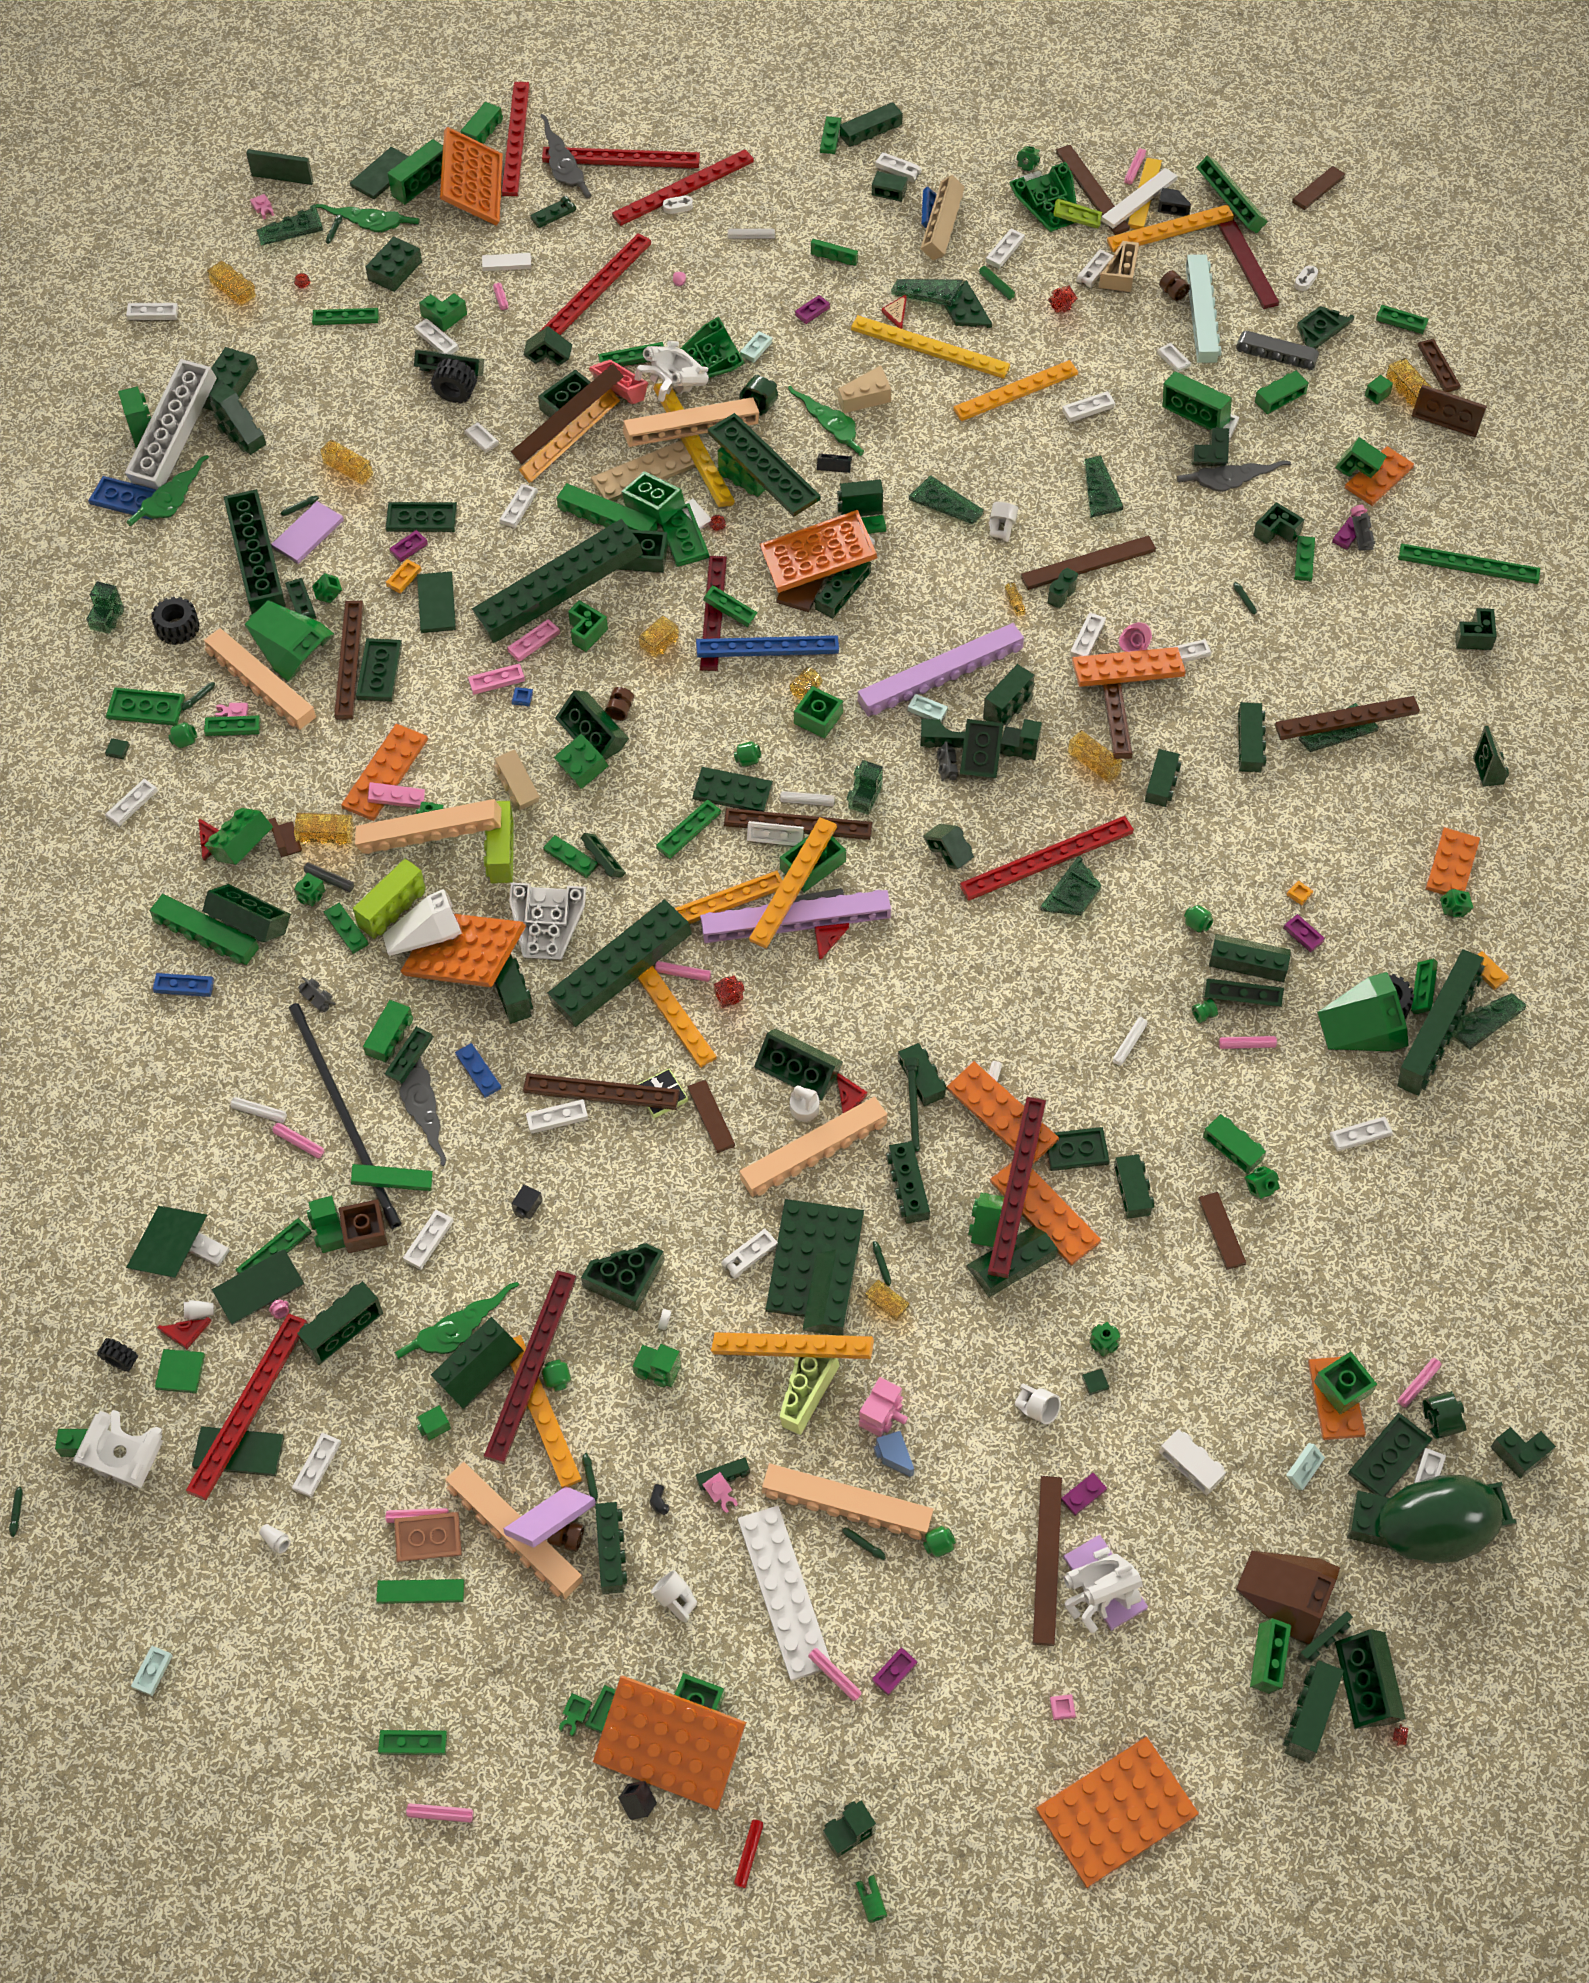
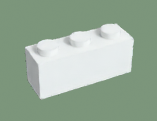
[1159,1429,1226,1496]

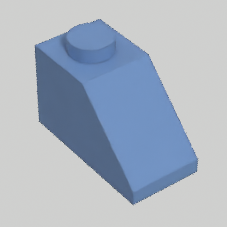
[874,1431,914,1477]

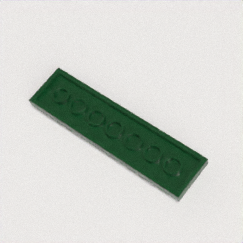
[708,413,821,517]

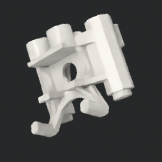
[635,341,708,402]
[73,1410,163,1488]
[1064,1547,1143,1633]

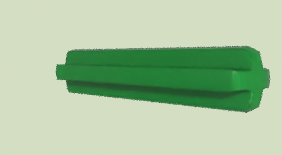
[979,266,1015,300]

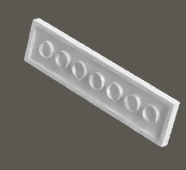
[738,1506,831,1681]

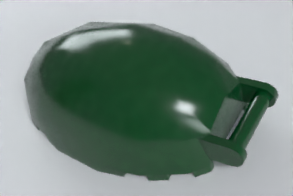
[1378,1475,1517,1564]

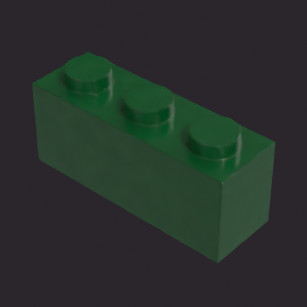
[1145,749,1182,807]
[898,1043,947,1107]
[1114,1154,1154,1219]

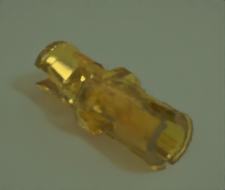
[1004,582,1026,616]

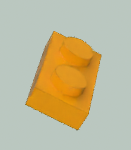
[386,559,422,594]
[1477,951,1509,990]

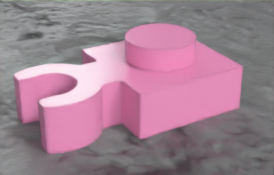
[250,194,274,219]
[215,703,248,717]
[702,1472,738,1513]

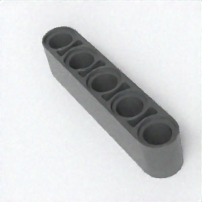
[1236,331,1319,370]

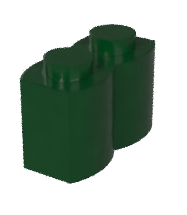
[1047,568,1078,608]

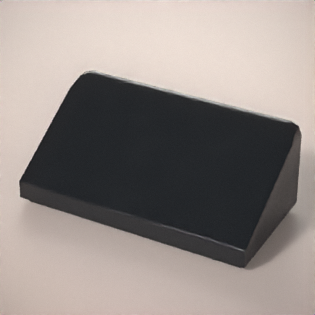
[816,453,852,473]

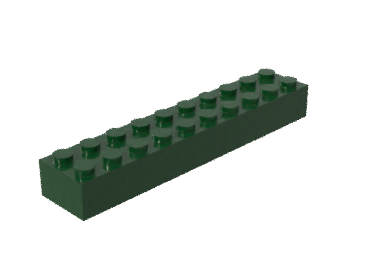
[472,519,643,643]

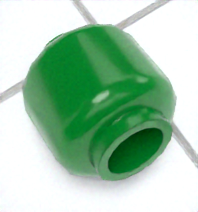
[168,722,197,748]
[734,741,762,767]
[1184,905,1214,933]
[541,1359,571,1392]
[923,1526,956,1558]

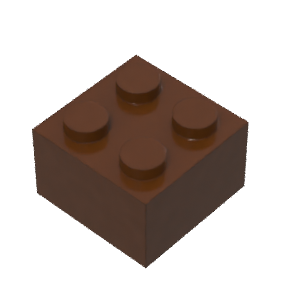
[338,1199,388,1254]

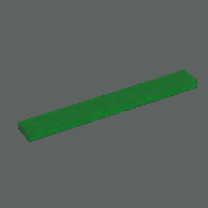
[1398,543,1541,584]

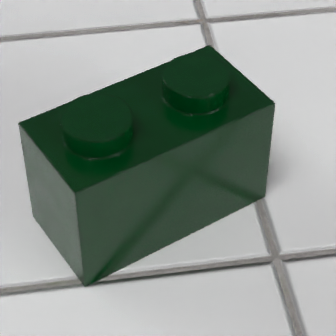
[871,171,908,202]

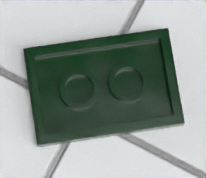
[1047,1127,1110,1171]

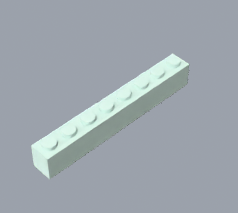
[1186,254,1221,363]

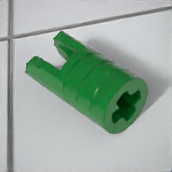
[856,1875,888,1923]

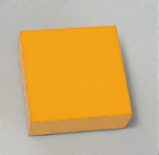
[1287,881,1313,906]

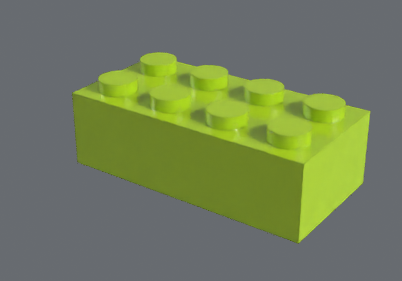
[484,801,514,884]
[353,858,426,939]

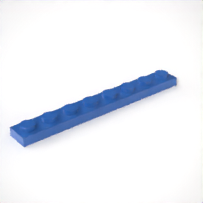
[696,635,839,658]

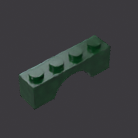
[920,719,994,749]

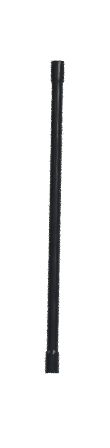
[289,1003,402,1229]

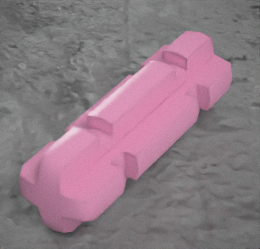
[493,282,508,310]

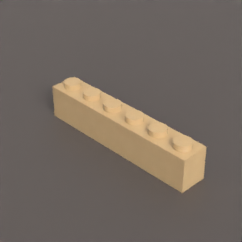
[920,175,965,260]

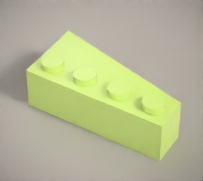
[779,1357,840,1435]

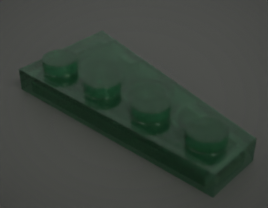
[256,204,323,246]
[909,475,984,524]

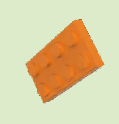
[1345,446,1414,506]
[1425,827,1480,895]
[1308,1357,1366,1440]

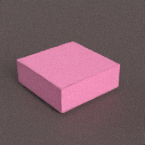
[1050,1694,1076,1721]

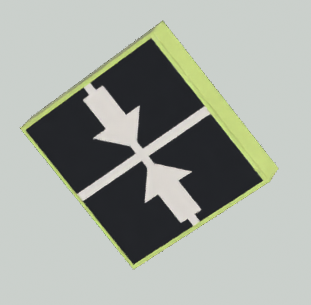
[637,1069,688,1118]

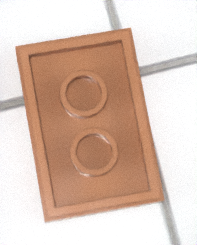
[394,1512,462,1562]

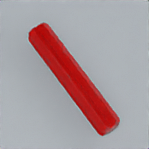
[734,1819,763,1888]

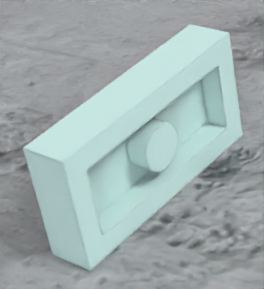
[740,331,772,363]
[908,694,948,722]
[1286,1443,1325,1490]
[131,1646,173,1696]

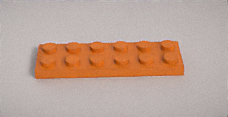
[1072,647,1186,687]
[341,723,428,821]
[946,1061,1059,1164]
[990,1162,1101,1266]

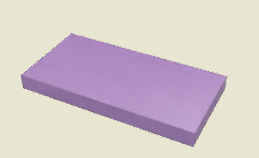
[271,501,344,564]
[503,1486,596,1548]
[1063,1534,1148,1631]

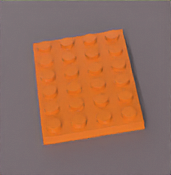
[440,127,503,226]
[760,510,878,593]
[401,914,526,987]
[593,1675,747,1810]
[1036,1736,1199,1888]

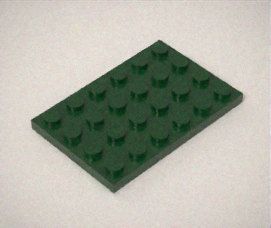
[766,1199,864,1323]

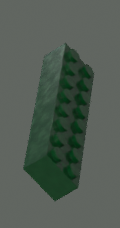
[223,489,286,614]
[547,899,692,1027]
[1397,949,1486,1096]

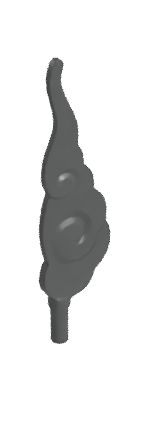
[540,114,592,199]
[1177,460,1291,492]
[400,1057,446,1166]

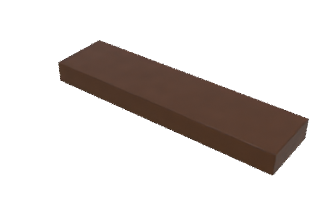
[1292,166,1345,210]
[1418,339,1461,392]
[687,1079,735,1153]
[1198,1192,1246,1270]

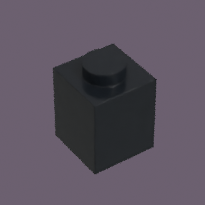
[511,1184,543,1220]

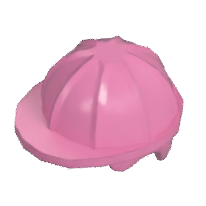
[1119,622,1152,652]

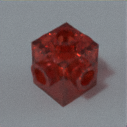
[1048,285,1078,313]
[714,975,745,1008]

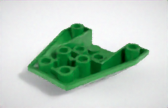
[1009,162,1077,232]
[680,316,745,378]
[245,601,334,682]
[1317,972,1409,1052]

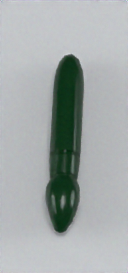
[326,214,342,244]
[280,495,319,516]
[1233,582,1257,615]
[182,682,215,711]
[873,1241,891,1286]
[582,1453,598,1502]
[9,1486,23,1537]
[842,1527,886,1560]

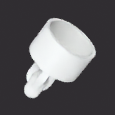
[989,502,1018,542]
[790,1086,819,1122]
[1015,1384,1061,1424]
[651,1570,697,1622]

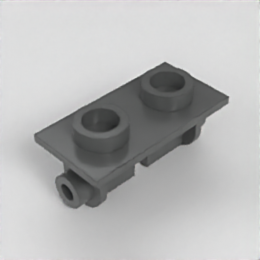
[1352,513,1376,550]
[937,742,958,781]
[298,977,336,1012]

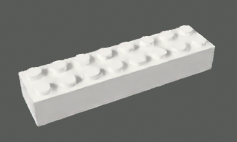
[125,359,217,490]

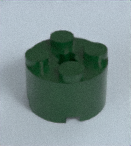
[739,375,778,416]
[1422,1391,1467,1439]

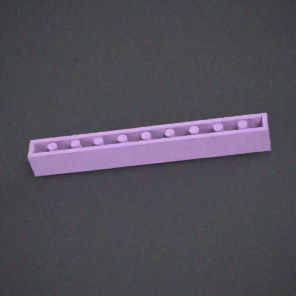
[858,623,1024,716]
[701,890,891,943]

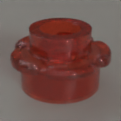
[294,273,310,288]
[709,515,726,531]
[1393,1724,1408,1746]

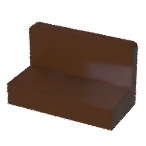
[268,817,302,858]

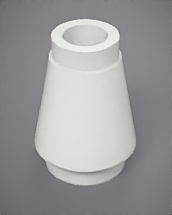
[184,1300,214,1320]
[259,1524,291,1554]

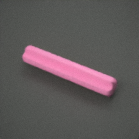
[1124,148,1146,185]
[655,961,711,982]
[1219,1036,1277,1049]
[272,1123,324,1158]
[1398,1358,1442,1408]
[385,1508,449,1523]
[808,1648,862,1701]
[406,1804,473,1823]

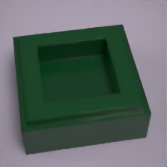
[105,738,130,759]
[1082,1368,1109,1396]

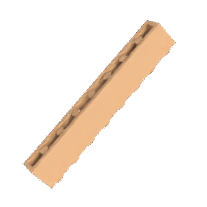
[623,397,759,447]
[204,628,316,730]
[355,799,501,854]
[740,1096,887,1197]
[445,1461,583,1599]
[762,1463,933,1540]

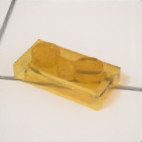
[865,1279,910,1321]

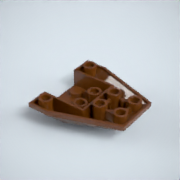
[1236,1551,1341,1645]

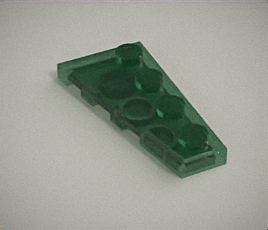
[891,279,964,306]
[1084,455,1123,518]
[1299,703,1379,752]
[1452,993,1526,1050]

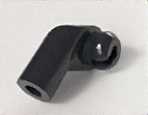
[650,1484,670,1515]

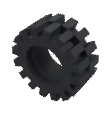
[97,1338,138,1372]

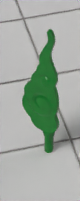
[314,204,420,233]
[788,386,864,456]
[127,455,209,526]
[394,1282,519,1359]

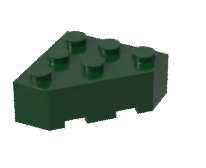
[209,384,266,455]
[581,1243,665,1312]

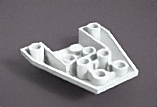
[509,883,586,960]
[383,889,462,956]

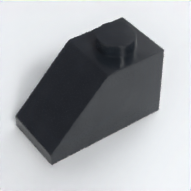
[1158,187,1191,217]

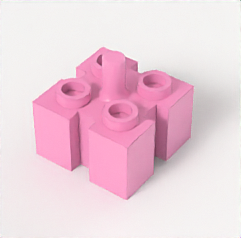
[859,1377,908,1437]

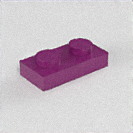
[795,295,830,324]
[1332,517,1356,550]
[389,530,428,563]
[1283,914,1325,953]
[1061,1473,1107,1516]
[872,1647,918,1696]

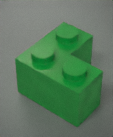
[419,293,467,332]
[1335,437,1387,479]
[568,600,608,652]
[968,1192,1004,1247]
[306,1195,345,1253]
[632,1344,681,1388]

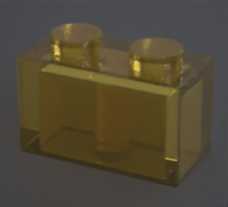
[639,615,679,657]

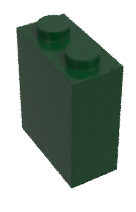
[837,479,884,517]

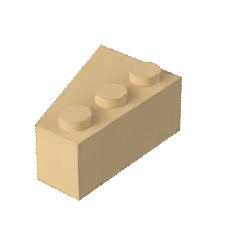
[1099,241,1139,292]
[838,365,891,413]
[493,749,540,811]

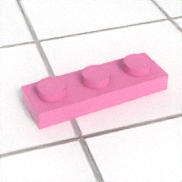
[507,619,560,662]
[468,663,525,695]
[368,782,425,808]

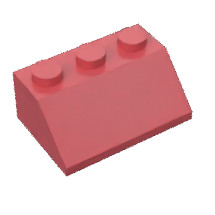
[589,360,648,404]

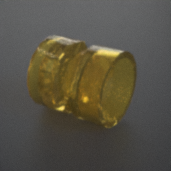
[789,667,823,700]

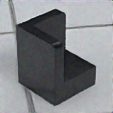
[618,1781,657,1820]

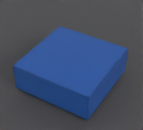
[512,687,533,707]

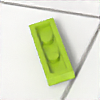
[1054,199,1102,229]

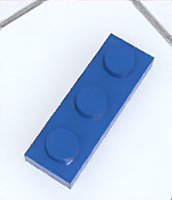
[921,186,937,228]
[153,973,214,997]
[455,1043,502,1098]

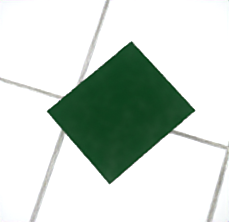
[126,1205,207,1278]

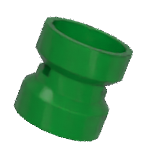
[1192,998,1218,1023]

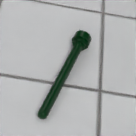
[903,1058,920,1152]

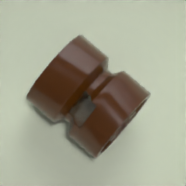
[1159,270,1190,302]
[605,687,634,721]
[547,1522,585,1552]

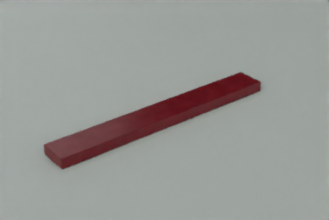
[1217,218,1279,309]
[700,556,727,671]

